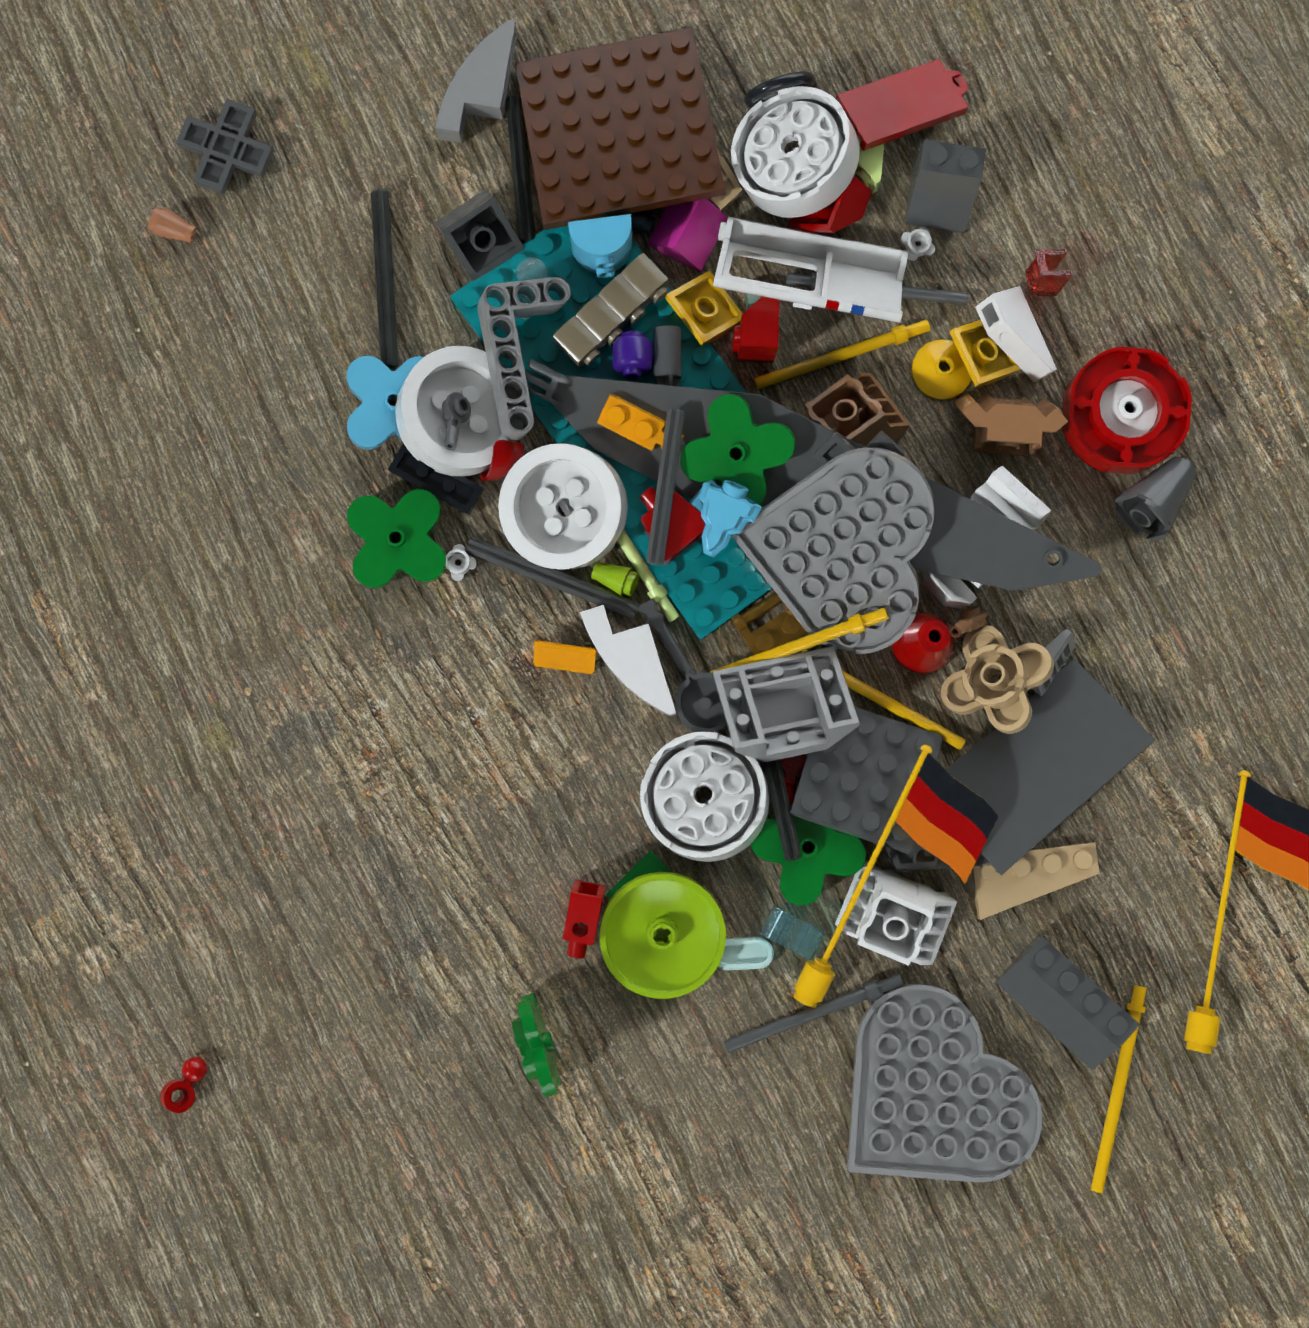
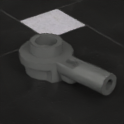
[442,392,471,450]

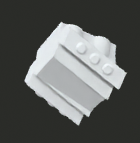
[970,466,1051,588]
[835,862,957,966]

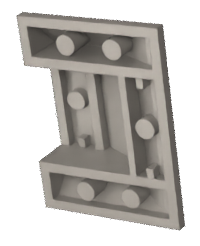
[713,646,860,762]

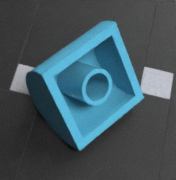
[568,214,632,278]

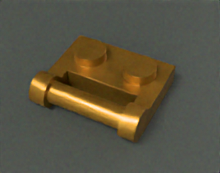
[730,591,808,655]

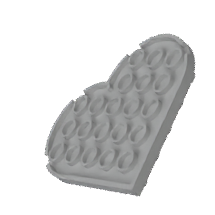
[732,448,934,654]
[847,984,1042,1182]

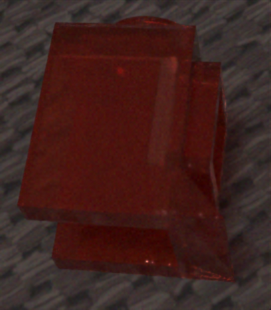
[1025,249,1072,297]

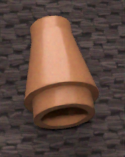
[148,207,197,244]

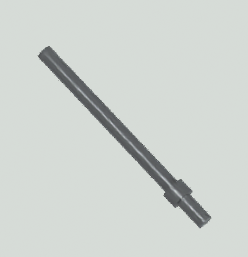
[786,272,968,305]
[724,973,904,1053]

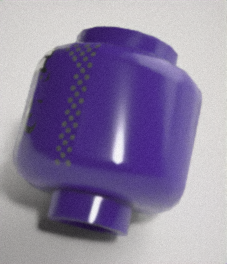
[613,331,652,380]

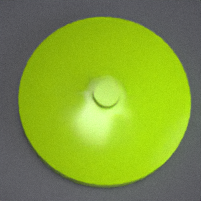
[600,872,726,999]

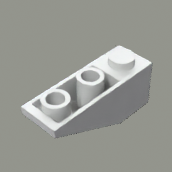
[976,286,1057,383]

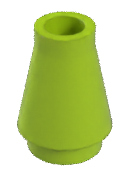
[591,562,639,596]

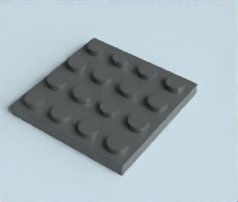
[790,707,943,854]

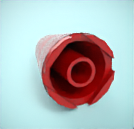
[892,612,954,674]

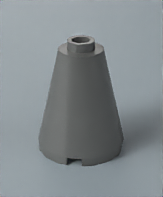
[1115,457,1197,541]

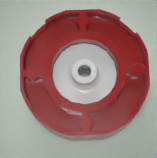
[1062,347,1192,475]

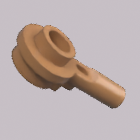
[950,606,988,638]

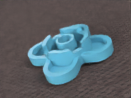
[346,356,424,450]

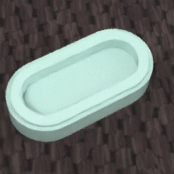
[718,937,774,970]

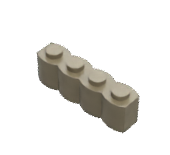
[553,253,669,368]

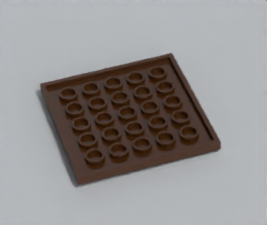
[515,27,726,230]

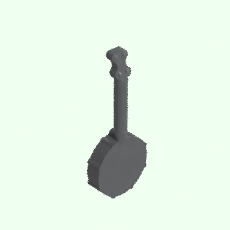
[638,600,727,732]

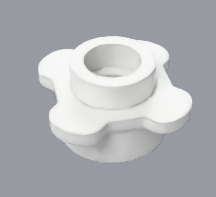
[901,227,935,261]
[446,544,477,581]

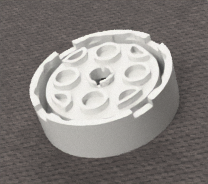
[731,86,860,218]
[395,346,523,476]
[498,443,628,569]
[640,732,770,862]

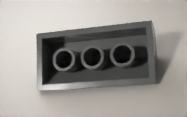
[996,936,1140,1070]

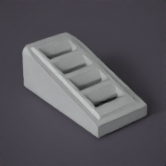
[1032,629,1076,696]

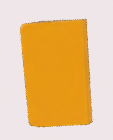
[533,640,597,674]

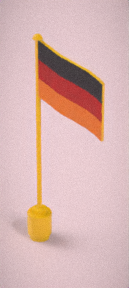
[793,745,998,1008]
[1184,770,1309,1054]

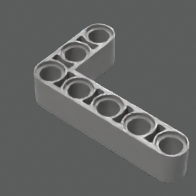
[477,277,571,441]

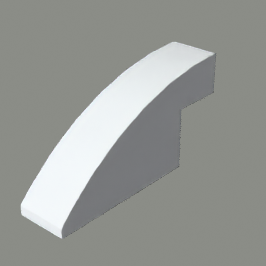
[580,605,676,716]

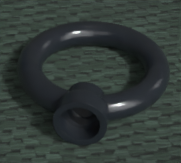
[744,71,817,108]

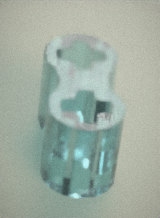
[759,905,826,961]

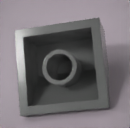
[435,189,524,281]

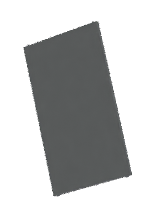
[946,659,1155,876]

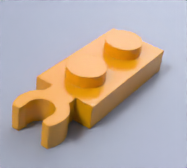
[597,394,684,451]

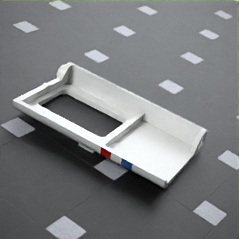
[713,217,908,323]

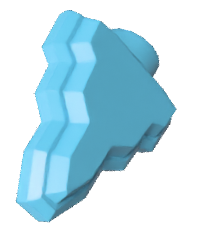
[699,480,762,557]

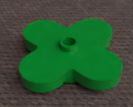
[680,393,796,505]
[347,489,446,589]
[751,816,866,906]
[512,993,561,1098]

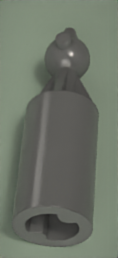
[653,326,682,386]

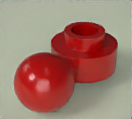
[160,1057,207,1113]

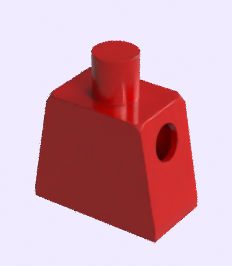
[639,486,706,565]
[562,879,606,958]

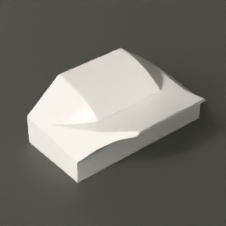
[922,570,977,609]

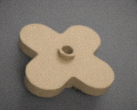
[941,625,1054,734]

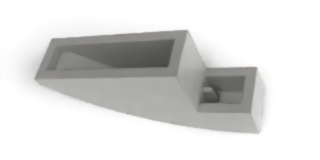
[435,20,518,143]

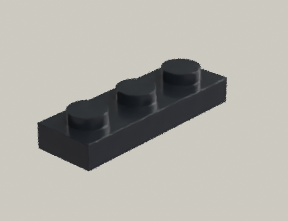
[388,443,484,516]

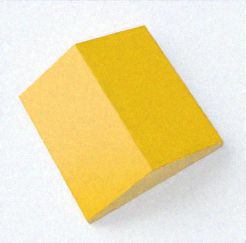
[664,270,743,346]
[949,320,1022,387]

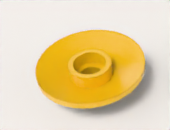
[912,339,971,400]

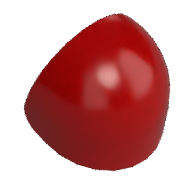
[480,440,525,481]

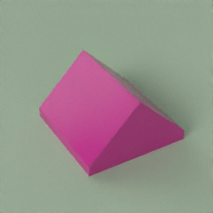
[647,199,728,273]

